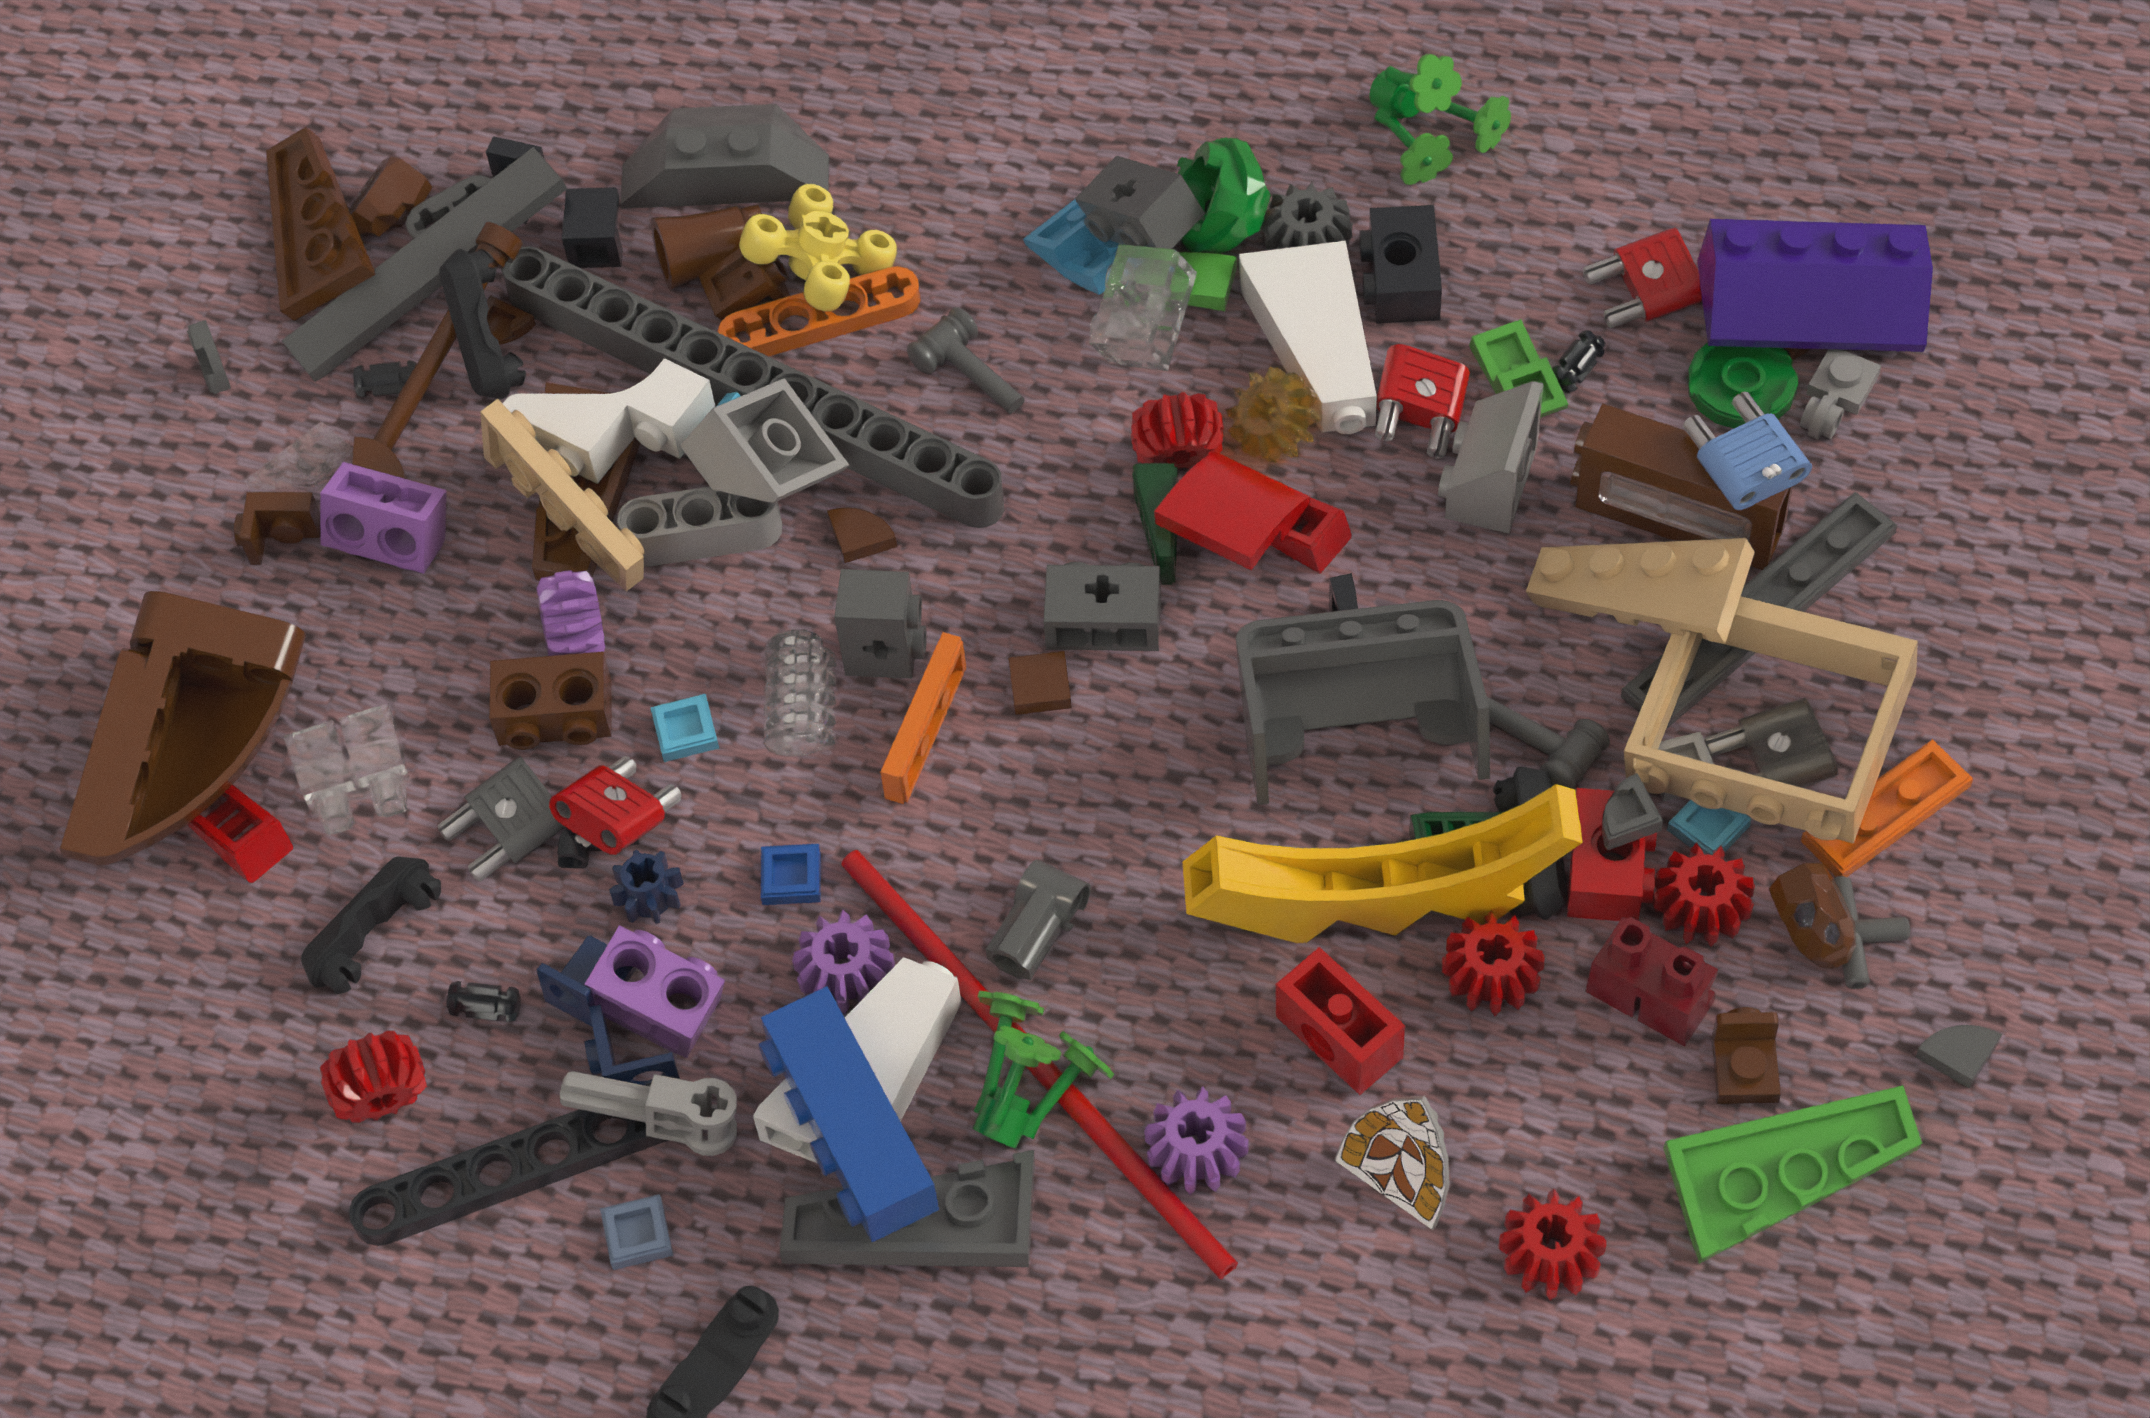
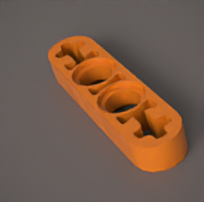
[718,266,921,357]

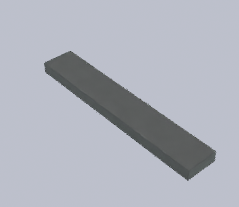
[282,147,568,382]
[1621,492,1897,729]

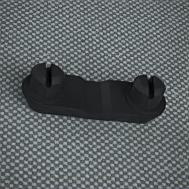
[439,248,526,399]
[1493,766,1568,920]
[301,856,441,994]
[646,1286,779,1418]

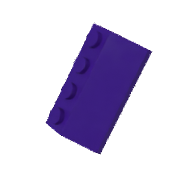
[1697,219,1933,352]

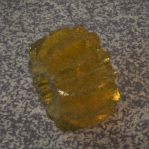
[1225,367,1322,463]

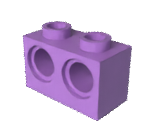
[320,462,446,574]
[585,925,725,1058]

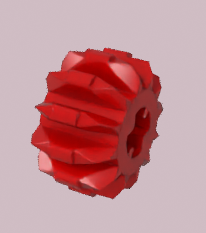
[1131,392,1224,469]
[1653,842,1755,947]
[1442,910,1545,1017]
[319,1030,427,1123]
[1498,1189,1606,1301]

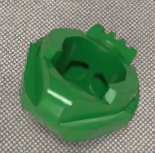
[1174,137,1271,254]

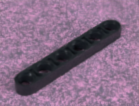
[349,1083,668,1246]

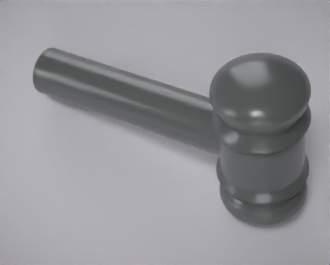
[907,307,1025,414]
[1486,696,1610,789]

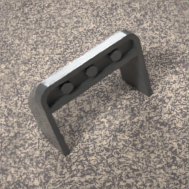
[1236,600,1490,805]

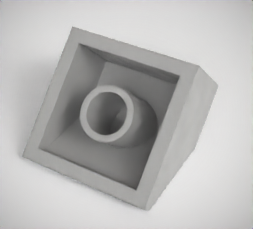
[680,378,849,503]
[1438,381,1543,534]

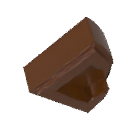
[487,295,536,345]
[352,437,408,480]
[827,508,897,563]

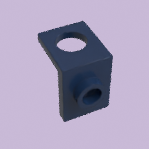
[536,935,637,1027]
[584,1004,680,1085]

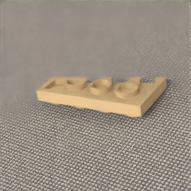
[480,399,645,592]
[1526,538,1755,644]

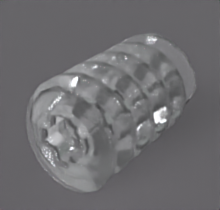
[763,629,837,757]

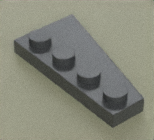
[780,1150,1035,1267]

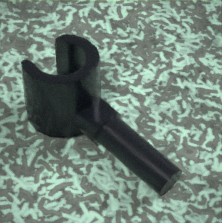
[557,828,639,868]

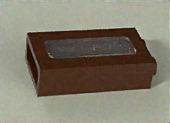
[1570,403,1793,570]

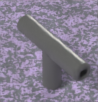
[1834,876,1910,989]

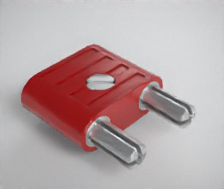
[1583,227,1702,328]
[1375,344,1470,459]
[549,756,682,855]

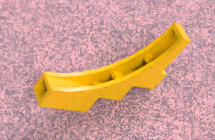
[1182,784,1582,943]

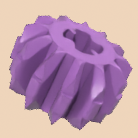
[536,570,605,656]
[792,910,895,1015]
[1144,1086,1249,1195]

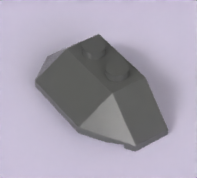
[620,104,829,209]

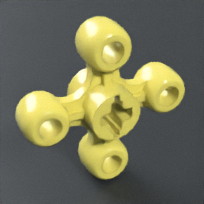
[740,184,897,311]

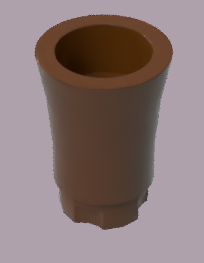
[651,204,762,290]

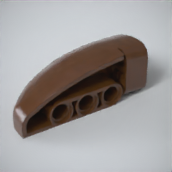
[60,591,306,866]

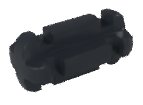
[1552,330,1605,393]
[353,360,417,397]
[446,981,521,1022]

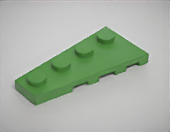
[1663,1085,1922,1264]

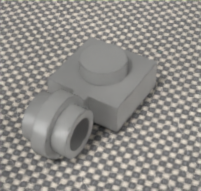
[1800,349,1881,440]

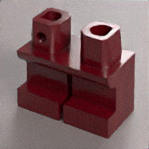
[1585,917,1718,1047]

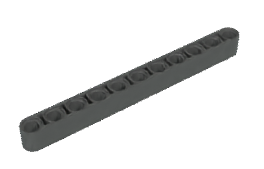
[501,246,1005,528]

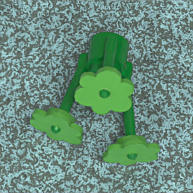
[1369,54,1511,185]
[972,991,1115,1148]

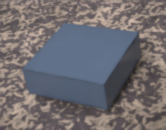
[600,1194,673,1270]

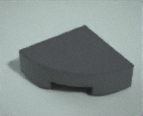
[187,320,231,394]
[1602,773,1663,851]
[1916,1025,2002,1088]

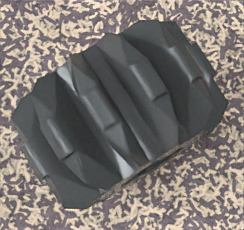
[1262,181,1352,250]

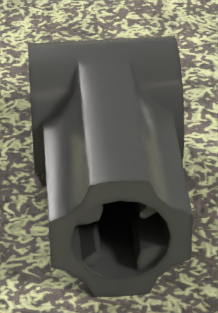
[985,859,1091,980]

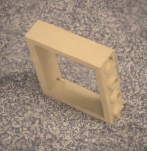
[1624,596,1918,844]

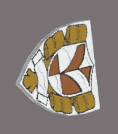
[1334,1096,1449,1230]

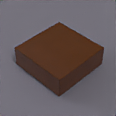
[1008,651,1072,715]

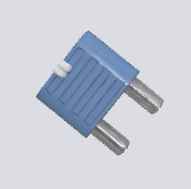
[1683,392,1812,510]

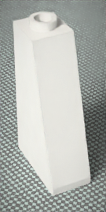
[1239,241,1377,434]
[753,957,962,1164]

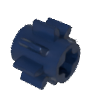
[609,850,684,924]

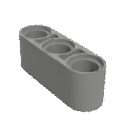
[617,486,783,566]

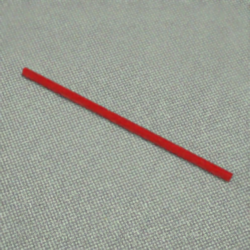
[841,850,1238,1280]

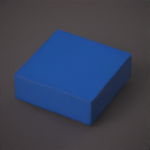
[761,844,821,905]

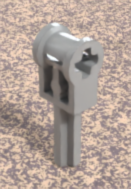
[560,1071,737,1156]

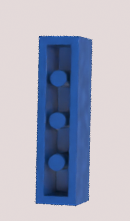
[758,986,939,1242]

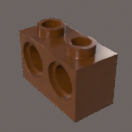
[489,651,612,750]

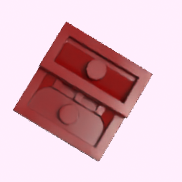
[1154,451,1310,571]

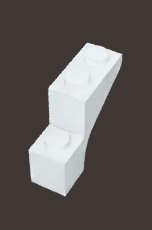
[503,358,715,484]

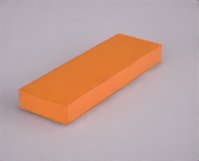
[880,632,967,804]
[1801,739,1973,877]

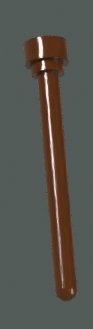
[373,222,523,451]

